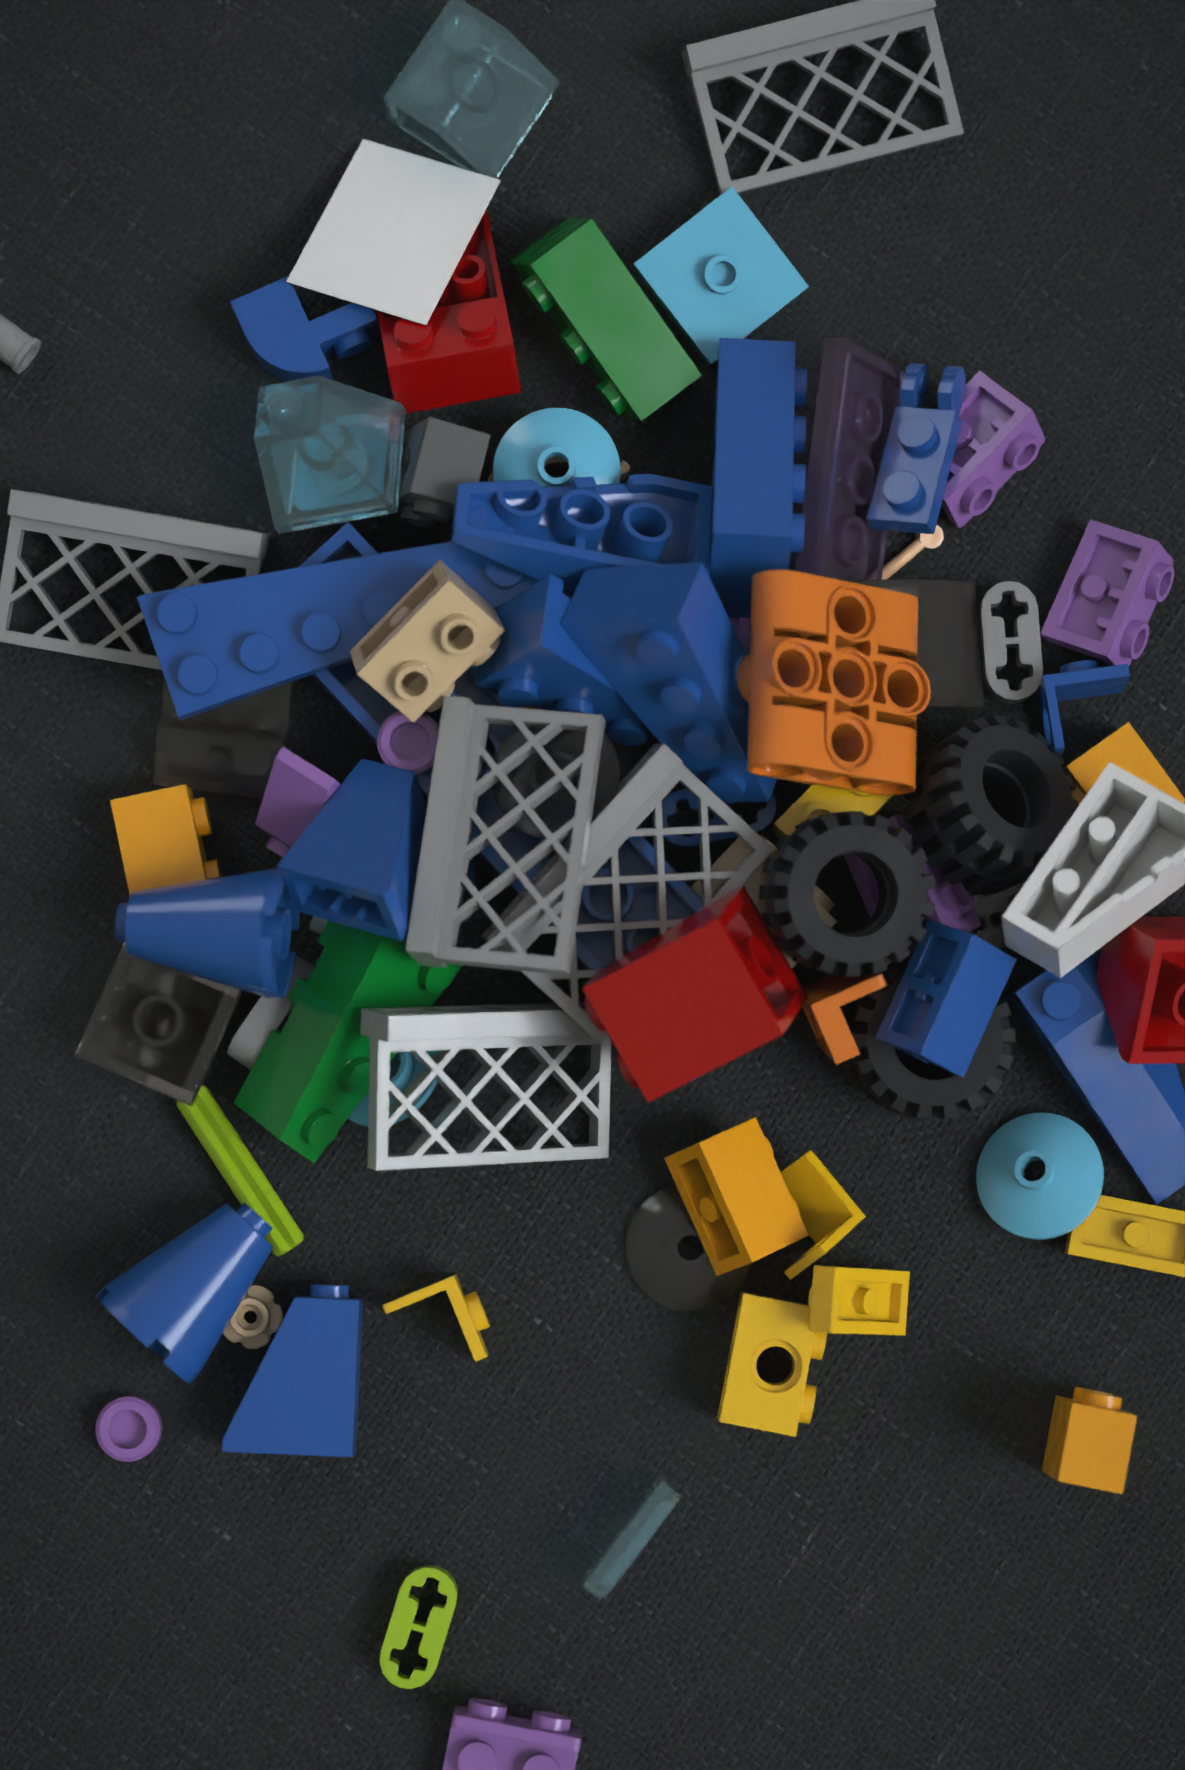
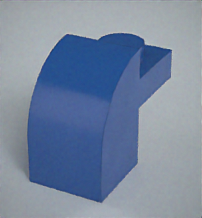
[230,276,381,386]

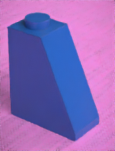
[277,759,427,941]
[222,1284,363,1457]

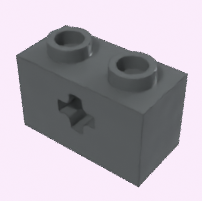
[384,417,491,529]

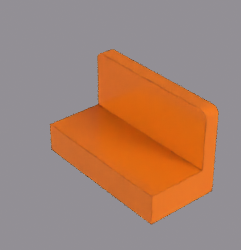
[802,972,887,1065]

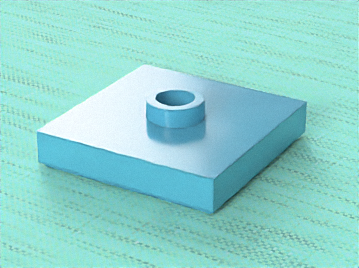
[631,186,809,366]

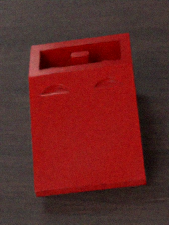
[377,209,521,415]

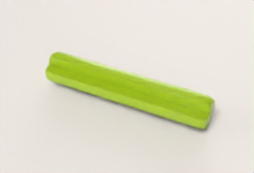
[176,1085,304,1256]

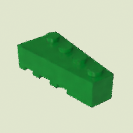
[234,920,462,1163]

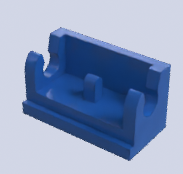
[875,919,1017,1078]

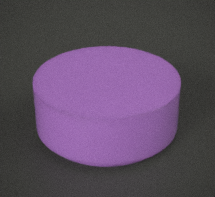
[377,711,439,776]
[96,1396,163,1462]

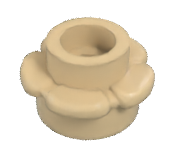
[223,1285,283,1349]

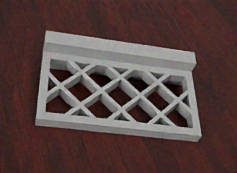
[682,0,964,195]
[0,489,270,670]
[406,696,605,975]
[480,744,774,1043]
[361,1001,612,1171]

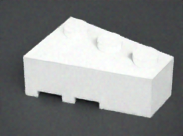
[1002,762,1185,978]

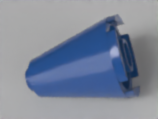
[115,868,300,998]
[95,1203,273,1384]

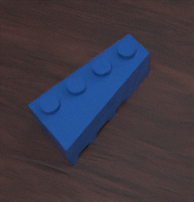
[709,338,807,618]
[560,562,777,803]

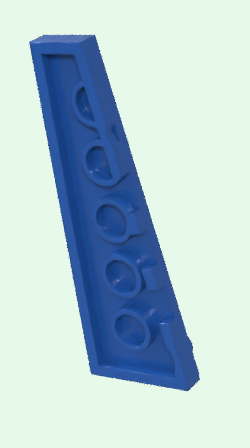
[137,541,539,720]

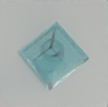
[254,376,406,534]

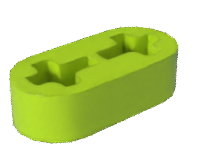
[379,1564,458,1689]

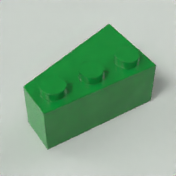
[508,218,702,421]

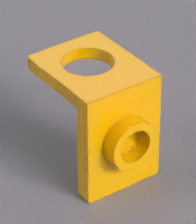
[781,1150,866,1280]
[382,1274,490,1362]

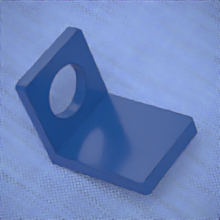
[1037,660,1130,756]

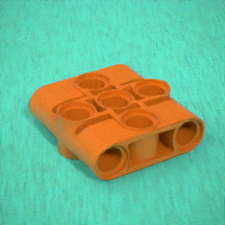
[736,570,931,795]

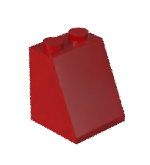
[582,885,808,1103]

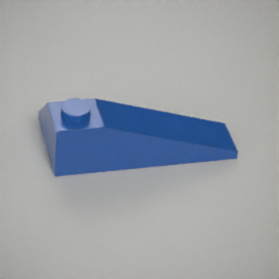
[451,474,712,596]
[1006,947,1185,1205]

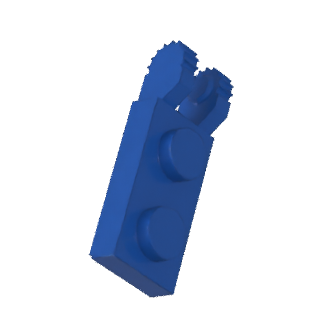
[867,363,966,534]

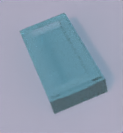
[582,1476,680,1600]

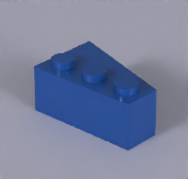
[475,573,654,745]

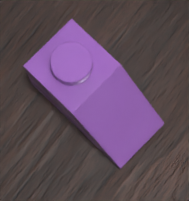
[255,746,341,859]

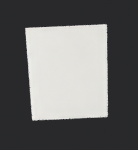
[286,139,501,325]

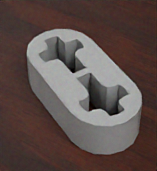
[978,581,1043,704]
[227,955,315,1070]

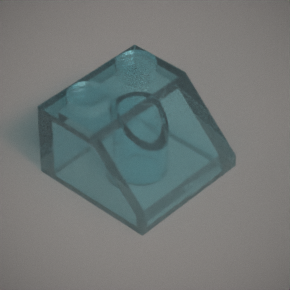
[383,0,560,179]

